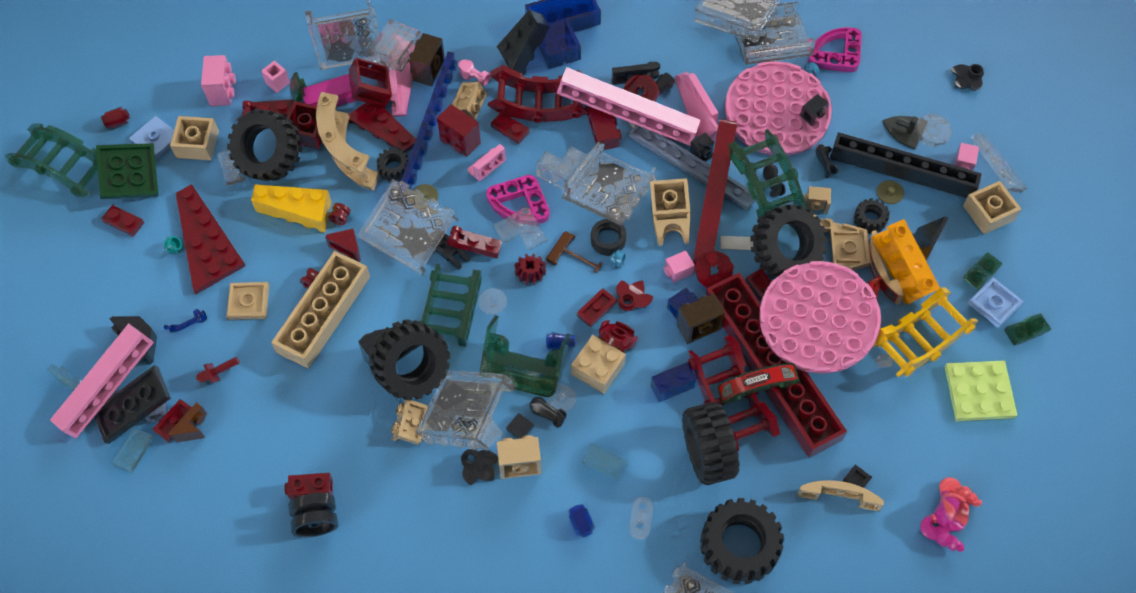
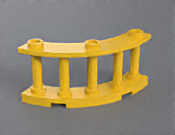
[873,287,978,377]

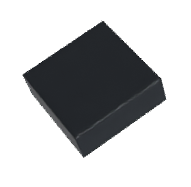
[506,413,534,439]
[842,464,872,488]

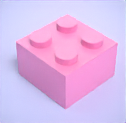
[201,55,236,106]

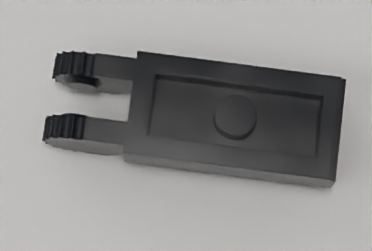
[611,61,660,85]
[427,225,470,270]

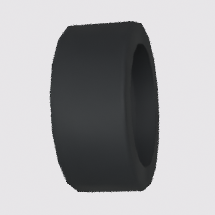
[591,218,626,256]

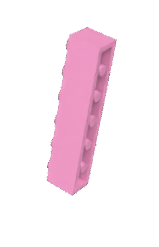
[50,324,154,438]

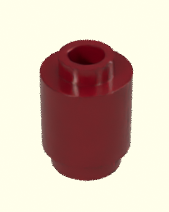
[101,107,130,129]

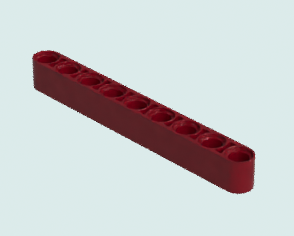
[693,119,737,270]

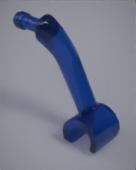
[163,309,207,332]

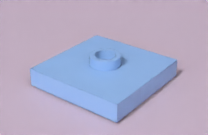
[129,116,174,160]
[968,277,1024,328]

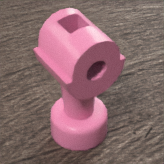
[459,60,490,86]

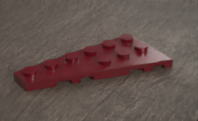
[176,184,246,295]

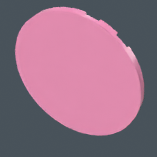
[725,61,832,156]
[760,261,881,374]

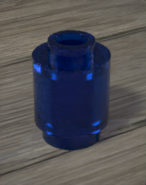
[568,504,595,538]

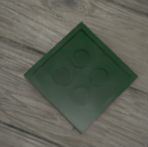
[96,143,158,199]

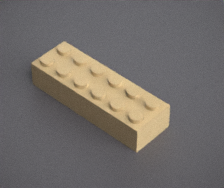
[271,251,370,369]

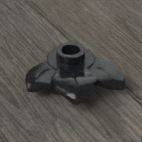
[950,64,984,91]
[461,449,499,485]

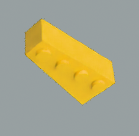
[251,184,332,233]

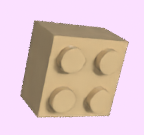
[170,116,219,161]
[963,181,1021,235]
[571,335,626,394]
[497,435,542,479]

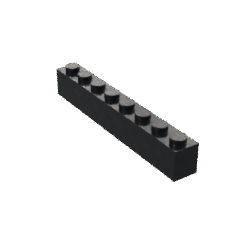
[830,132,982,198]

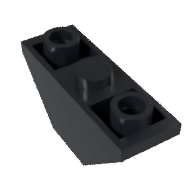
[110,316,157,364]

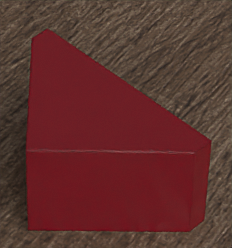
[325,229,361,262]

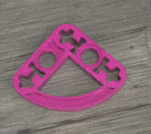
[808,27,862,72]
[486,175,550,225]

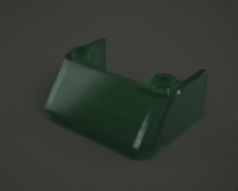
[480,315,571,397]

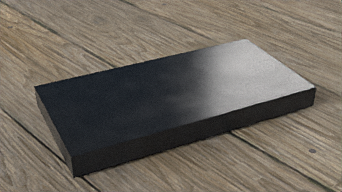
[95,365,171,444]

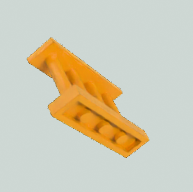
[871,219,941,306]

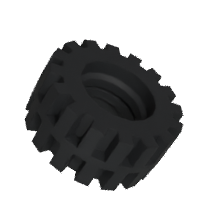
[377,148,410,183]
[854,198,890,234]

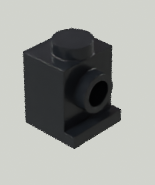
[800,94,829,127]
[689,132,714,162]

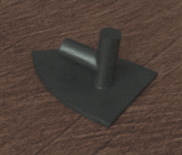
[883,116,928,149]

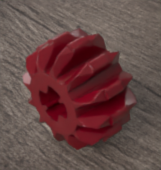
[514,253,546,285]

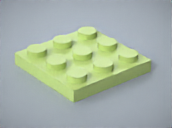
[945,361,1018,421]

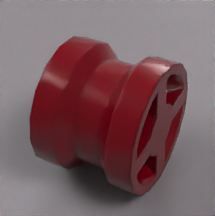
[328,203,351,225]
[300,268,319,289]

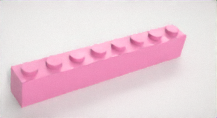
[557,68,700,146]

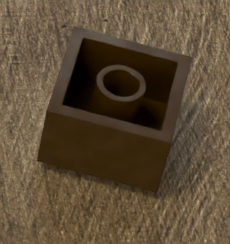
[408,33,445,86]
[677,294,725,345]

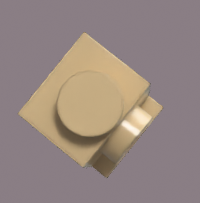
[803,186,831,214]

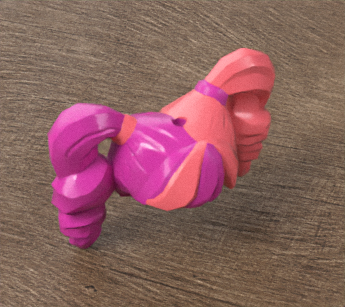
[920,477,982,552]

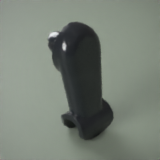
[816,144,838,178]
[762,164,786,197]
[530,397,567,428]

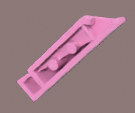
[389,37,415,117]
[674,72,718,141]

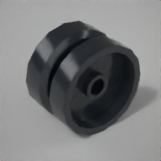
[288,493,339,537]

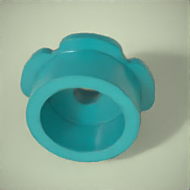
[164,236,182,254]

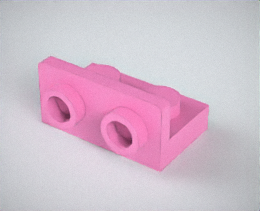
[468,144,506,182]

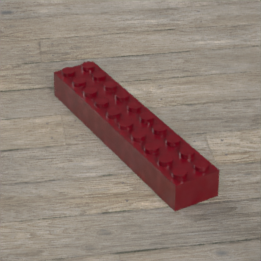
[705,272,847,458]

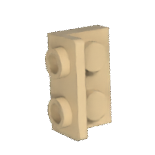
[452,82,487,120]
[391,400,430,445]

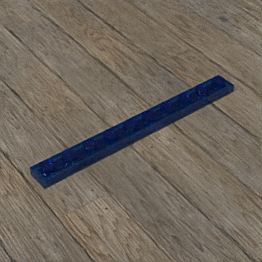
[396,52,457,206]

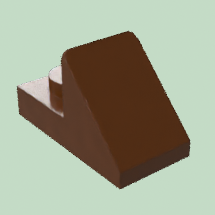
[169,402,207,443]

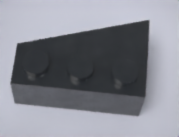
[496,10,550,75]

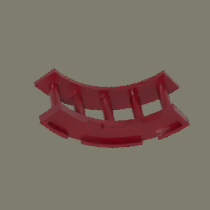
[487,65,589,123]
[688,335,780,451]

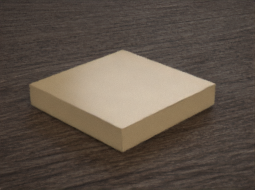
[226,282,269,320]

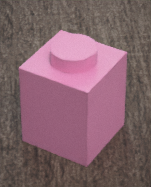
[261,61,290,93]
[954,143,979,171]
[663,251,695,283]

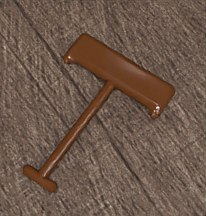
[546,231,602,273]

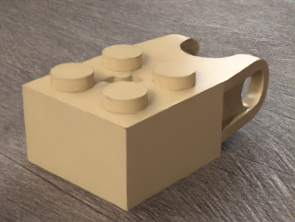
[650,178,690,246]

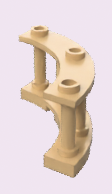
[316,92,380,191]

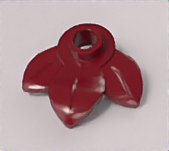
[616,280,653,311]

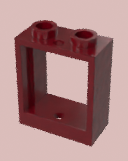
[349,57,392,108]

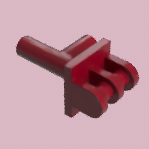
[196,357,240,383]

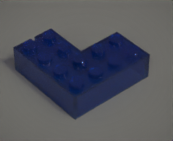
[525,0,601,69]

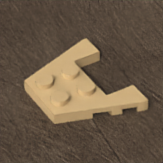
[813,214,871,271]

